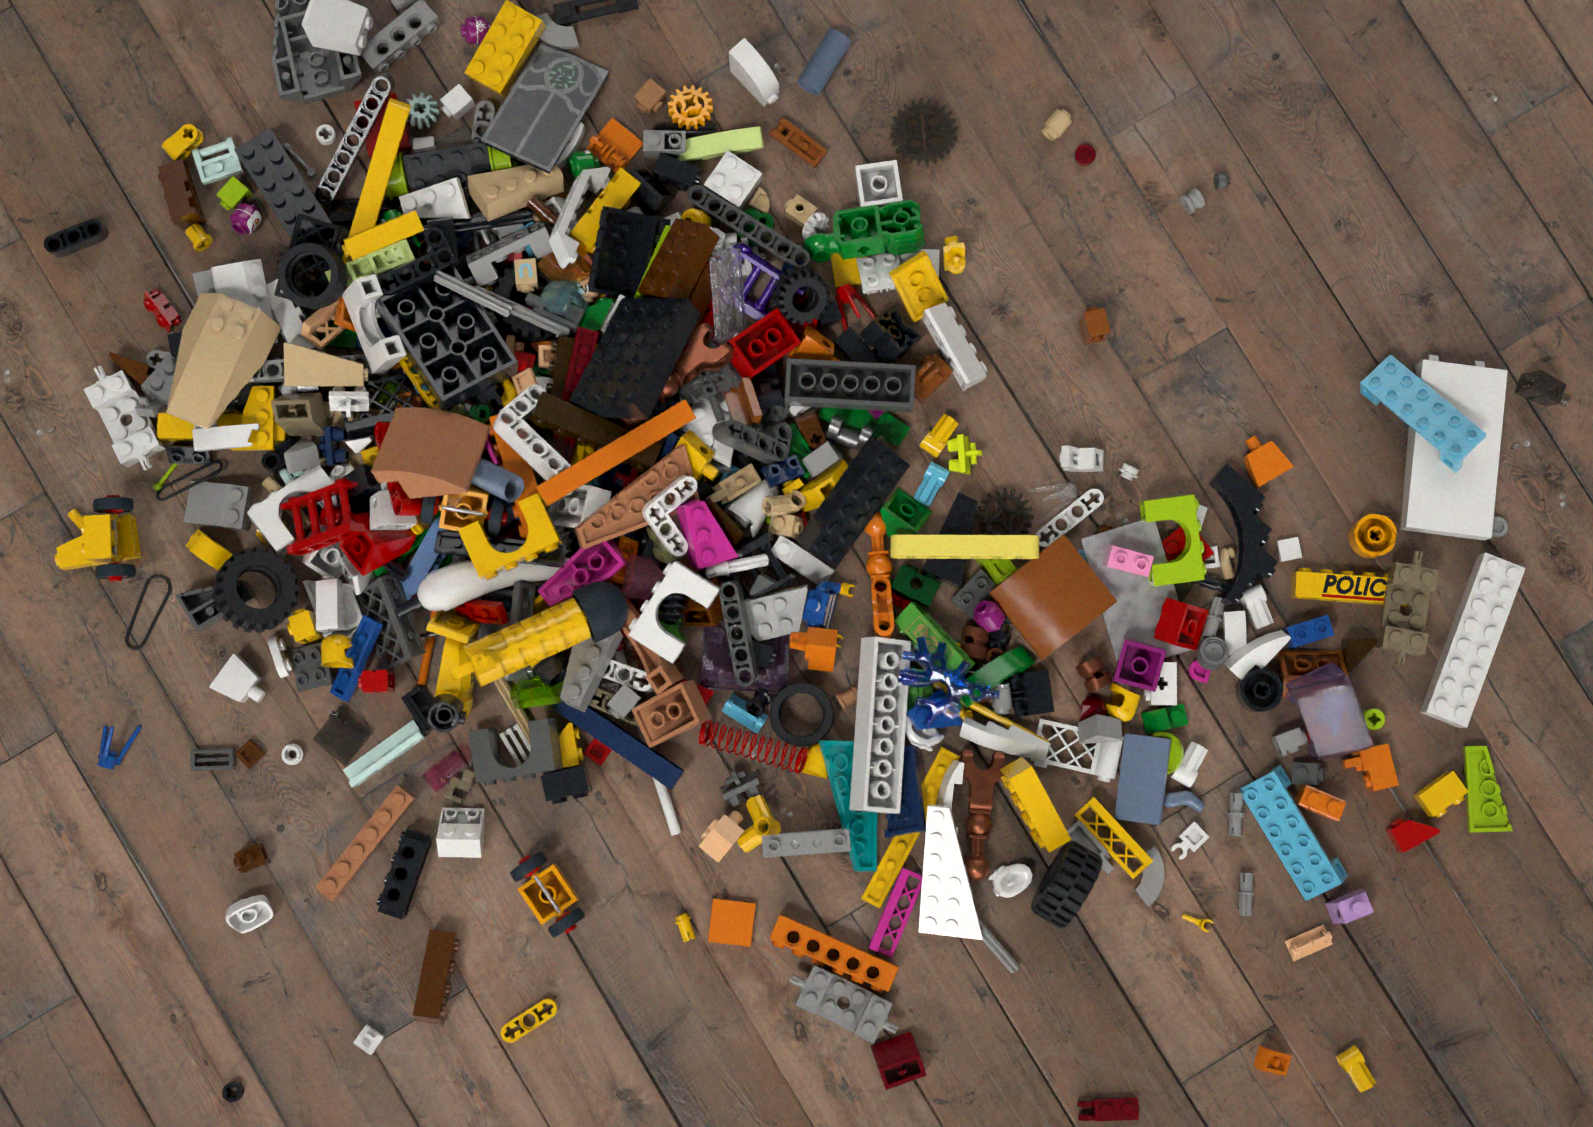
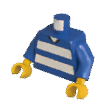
[802,581,855,647]

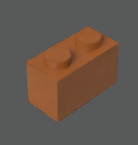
[1079,306,1110,345]

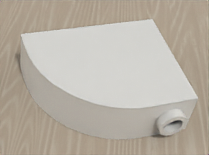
[729,38,779,107]

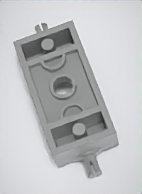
[464,220,553,287]
[789,963,899,1044]

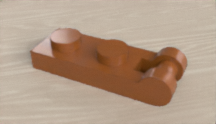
[768,117,827,169]

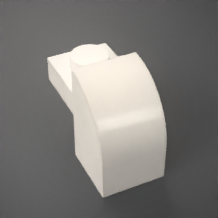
[1059,445,1104,472]

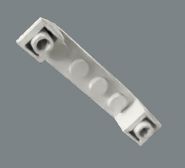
[548,167,611,269]

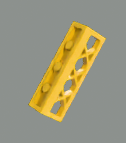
[1074,797,1153,879]

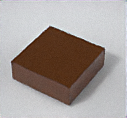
[235,739,266,769]

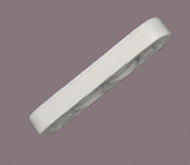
[1035,489,1104,548]

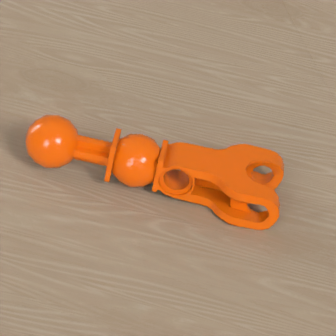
[864,511,894,638]

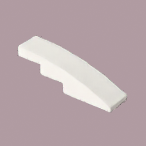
[959,717,1051,760]

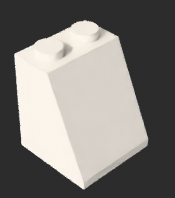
[302,0,373,56]

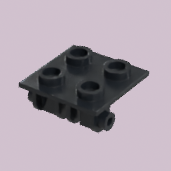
[1009,669,1055,718]

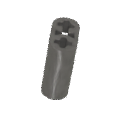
[826,415,874,451]

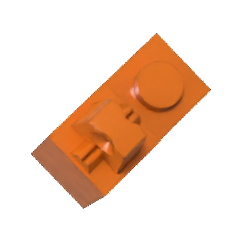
[789,627,838,672]
[1341,743,1399,791]

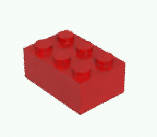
[725,308,801,379]

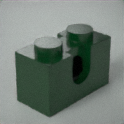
[891,563,940,608]

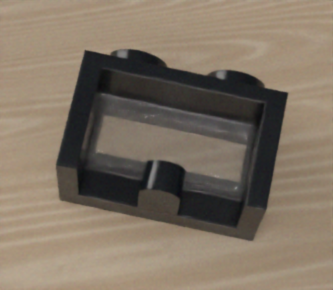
[751,362,786,410]

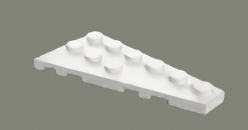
[681,333,742,468]
[918,804,984,940]

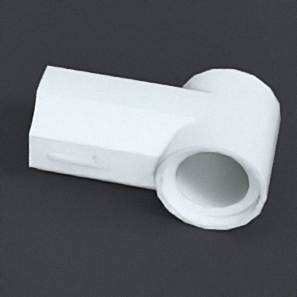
[1241,584,1274,629]
[1170,742,1208,788]

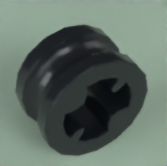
[222,1082,244,1102]

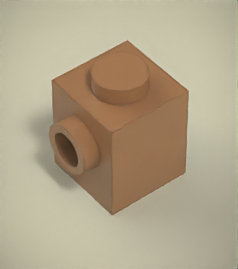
[634,78,667,116]

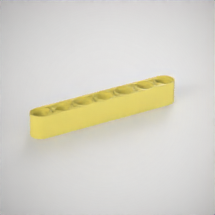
[890,535,1039,559]

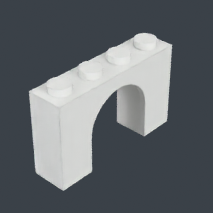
[342,274,406,374]
[247,465,337,556]
[628,561,721,663]

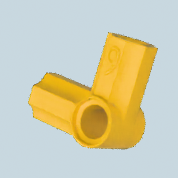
[737,795,781,853]

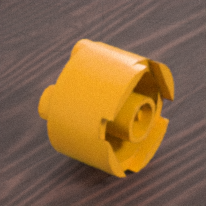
[1347,514,1397,559]

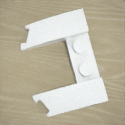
[192,377,259,452]

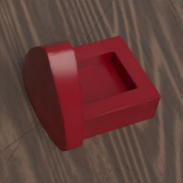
[1078,694,1107,722]

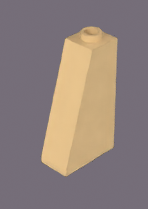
[284,343,368,386]

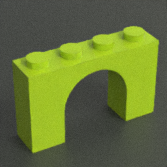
[1139,494,1206,587]

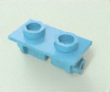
[722,693,768,734]

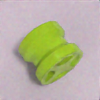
[1360,709,1385,730]

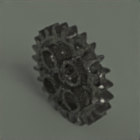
[890,98,958,167]

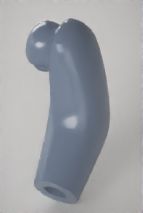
[1163,791,1205,812]

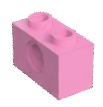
[1102,544,1154,577]

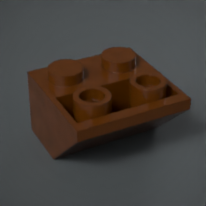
[680,576,724,627]

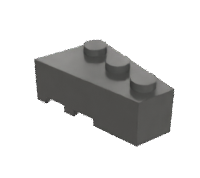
[175,580,258,632]

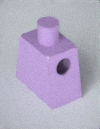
[1325,888,1374,924]

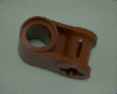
[794,409,826,451]

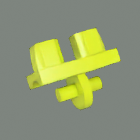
[947,434,983,475]

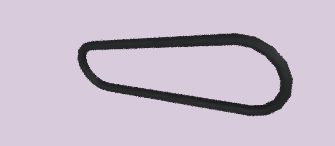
[125,574,172,650]

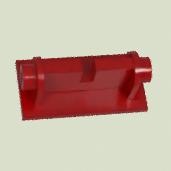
[143,289,182,333]

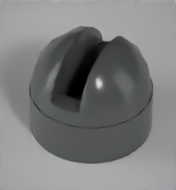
[1213,172,1230,189]

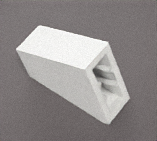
[316,575,346,633]

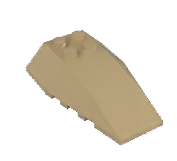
[167,293,281,430]

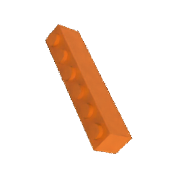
[487,415,540,540]

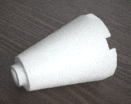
[722,479,779,538]

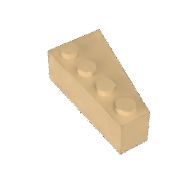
[467,164,564,222]

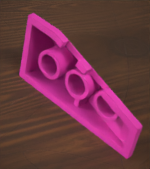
[537,539,626,607]

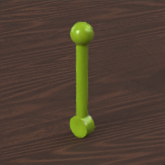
[154,463,178,491]

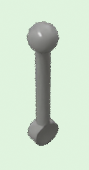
[283,143,316,177]

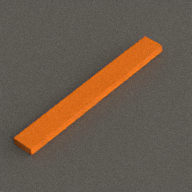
[536,400,696,506]

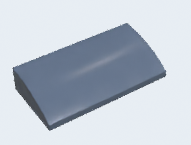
[1114,733,1171,825]

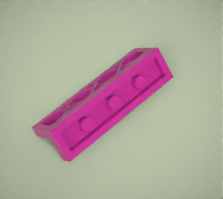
[868,867,923,957]

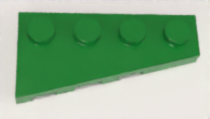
[817,409,910,447]

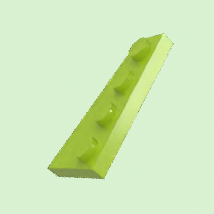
[1463,746,1513,833]

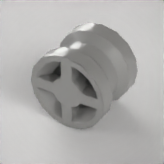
[1179,188,1205,215]

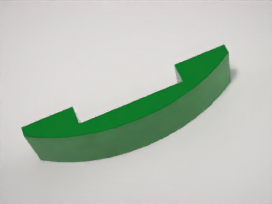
[954,646,1035,708]

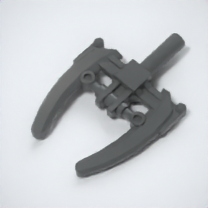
[680,340,739,422]

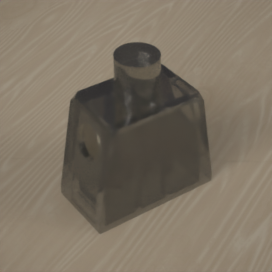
[1514,370,1571,407]

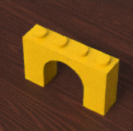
[458,493,562,581]

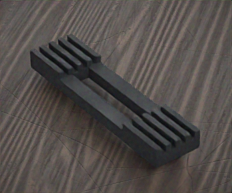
[553,0,639,26]

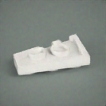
[399,177,471,219]

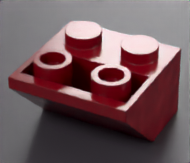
[870,1031,927,1090]

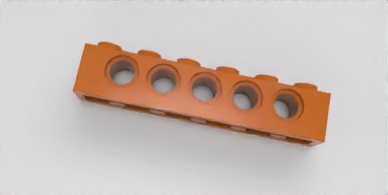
[769,914,899,993]

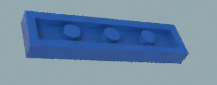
[330,615,383,702]

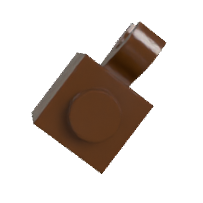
[233,843,271,874]

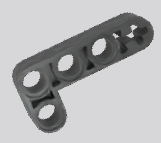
[712,419,792,464]

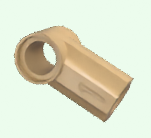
[762,490,806,516]

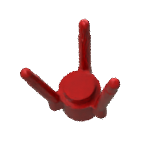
[834,283,877,331]

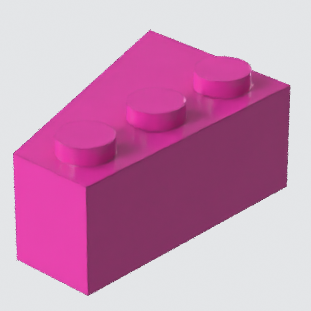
[676,498,738,569]

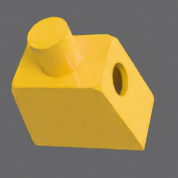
[675,430,719,481]

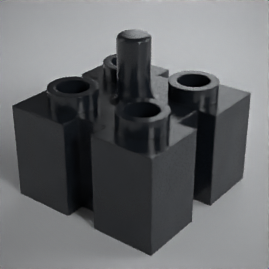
[859,306,922,364]

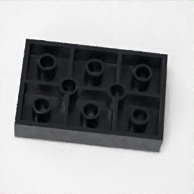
[376,264,518,411]
[569,298,701,420]

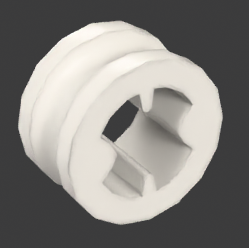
[316,124,336,145]

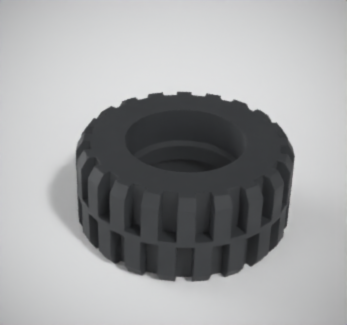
[492,259,574,344]
[212,547,300,633]
[1031,841,1103,928]

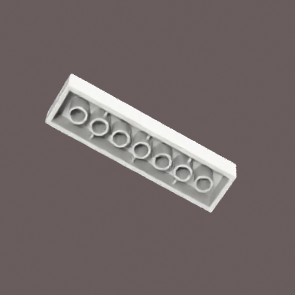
[1420,552,1526,728]
[849,636,911,814]

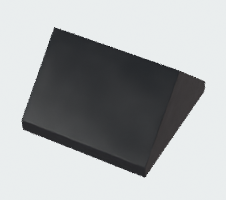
[629,169,675,216]

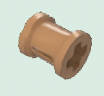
[835,685,858,711]

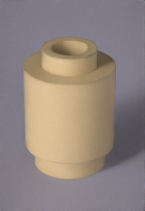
[1041,109,1072,141]

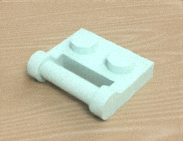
[192,137,244,185]

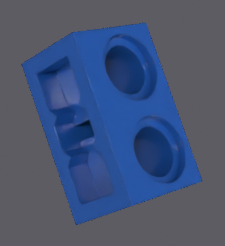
[1282,615,1334,649]

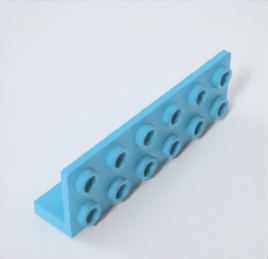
[1360,355,1486,473]
[1239,764,1348,901]

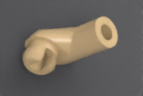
[1220,547,1236,579]

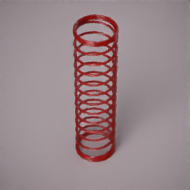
[698,719,808,774]

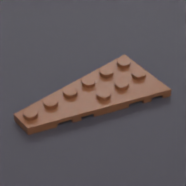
[575,443,700,549]

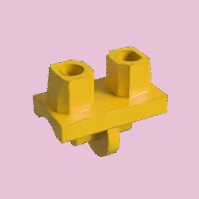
[943,236,966,274]

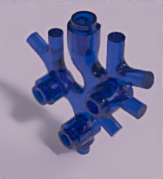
[898,636,1000,726]

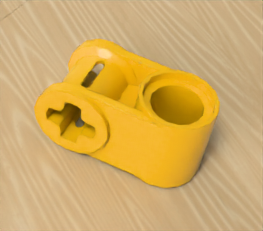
[162,124,204,161]

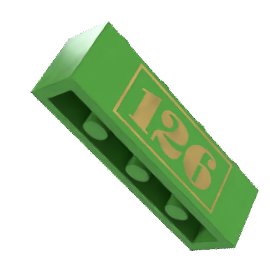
[894,602,975,682]

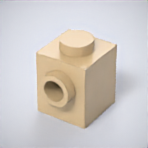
[784,194,818,228]

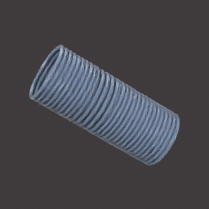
[797,28,851,95]
[471,457,524,502]

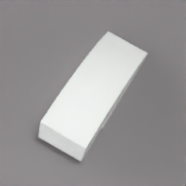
[1224,630,1291,679]

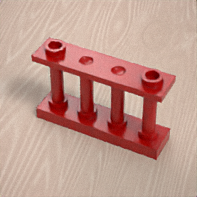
[280,478,366,556]

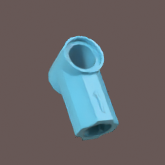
[914,461,950,507]

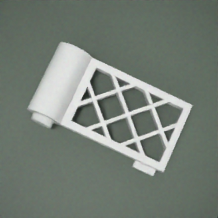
[1031,719,1124,783]

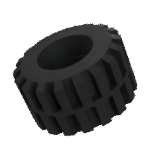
[772,266,830,325]

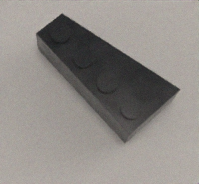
[921,492,978,589]

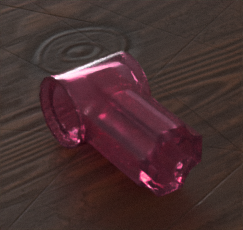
[422,750,467,793]

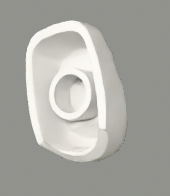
[225,895,273,934]

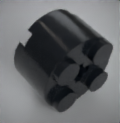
[1235,669,1283,712]

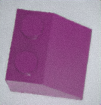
[1112,637,1167,692]

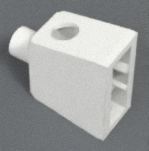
[370,482,417,530]
[209,654,266,703]

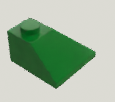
[880,488,932,538]

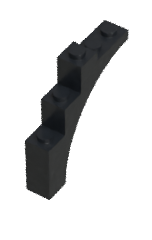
[1208,464,1278,607]

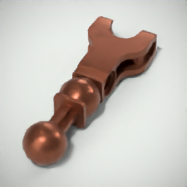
[621,323,735,425]
[960,749,1005,881]

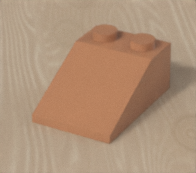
[631,679,712,748]

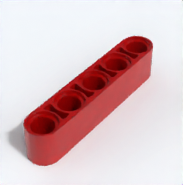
[374,421,421,516]

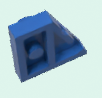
[906,689,963,730]

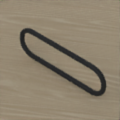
[156,460,223,501]

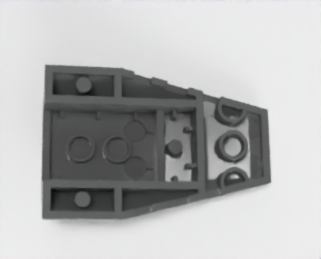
[272,0,362,103]

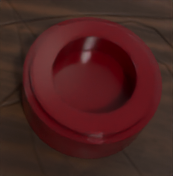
[1074,144,1096,166]

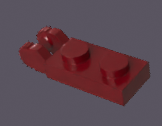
[1077,1097,1139,1122]

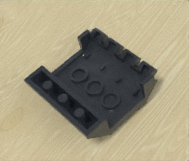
[588,206,671,298]

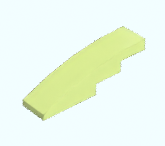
[677,126,764,162]
[325,239,414,287]

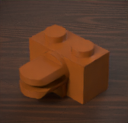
[914,353,953,403]

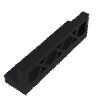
[330,196,404,226]

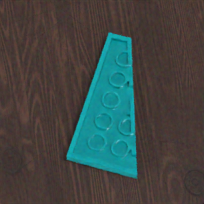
[819,740,877,871]

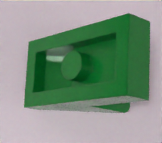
[1141,704,1188,734]

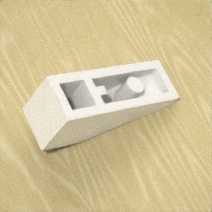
[772,535,835,585]

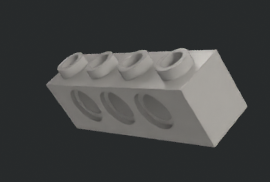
[360,0,440,75]

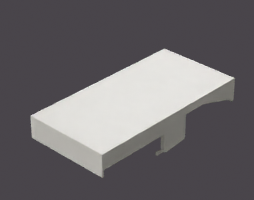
[1400,354,1508,541]

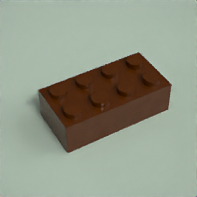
[637,218,720,298]

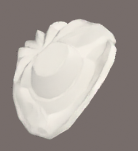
[905,716,944,751]
[988,864,1032,898]

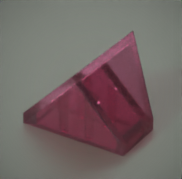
[622,554,665,600]

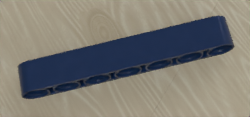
[552,693,684,789]

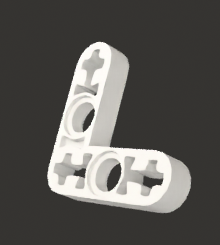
[642,475,697,556]

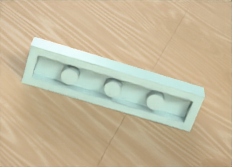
[343,720,426,787]

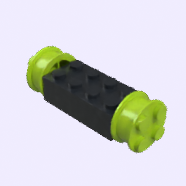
[384,139,519,201]

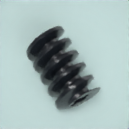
[658,593,687,626]

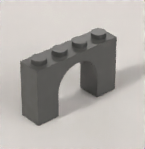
[469,718,563,786]

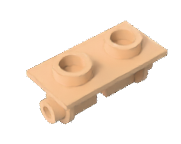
[1284,924,1333,961]

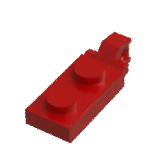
[455,599,509,625]

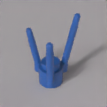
[97,726,141,769]

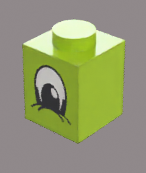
[216,176,253,211]

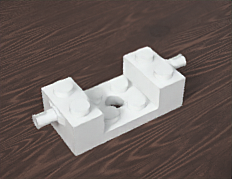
[84,365,166,470]

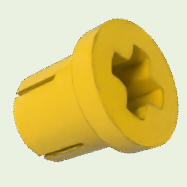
[185,223,213,252]

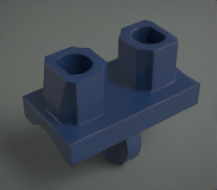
[316,426,350,466]
[761,455,805,489]

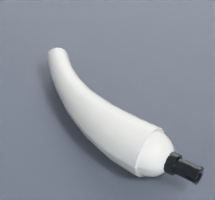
[395,557,570,619]

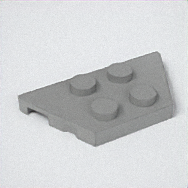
[730,585,808,641]

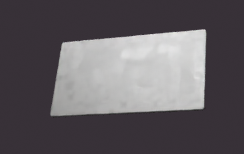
[1081,520,1191,662]

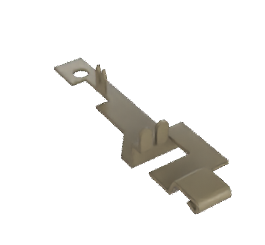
[429,768,475,854]

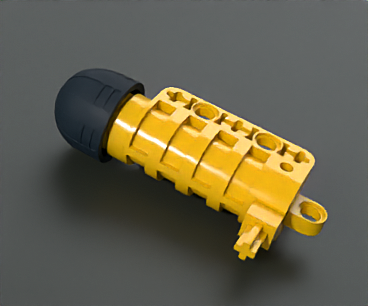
[450,581,628,687]

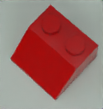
[1153,597,1209,651]

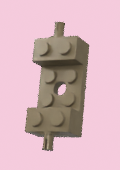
[1376,551,1439,667]

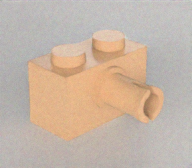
[698,811,744,863]

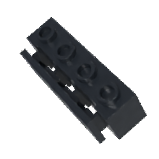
[376,828,434,920]

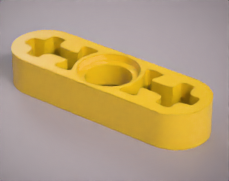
[501,998,558,1043]

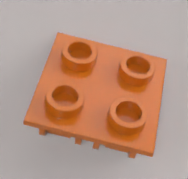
[586,118,643,173]

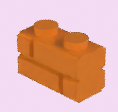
[1294,784,1347,821]

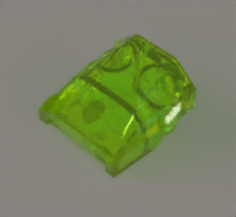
[509,679,562,709]

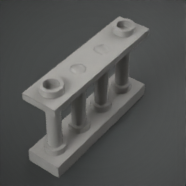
[762,829,851,858]

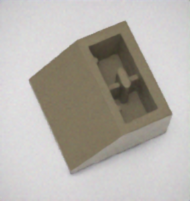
[271,393,328,436]

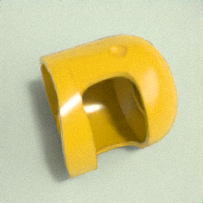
[321,634,354,668]
[1105,683,1141,722]
[799,743,828,779]

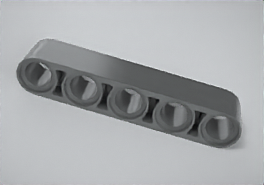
[719,581,758,686]

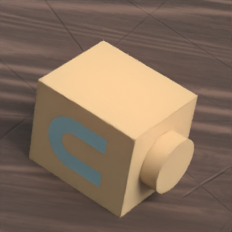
[514,258,539,293]

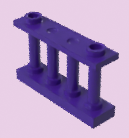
[715,243,808,321]

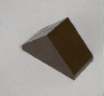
[1341,638,1377,672]

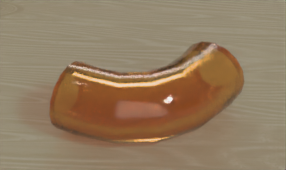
[537,253,592,285]

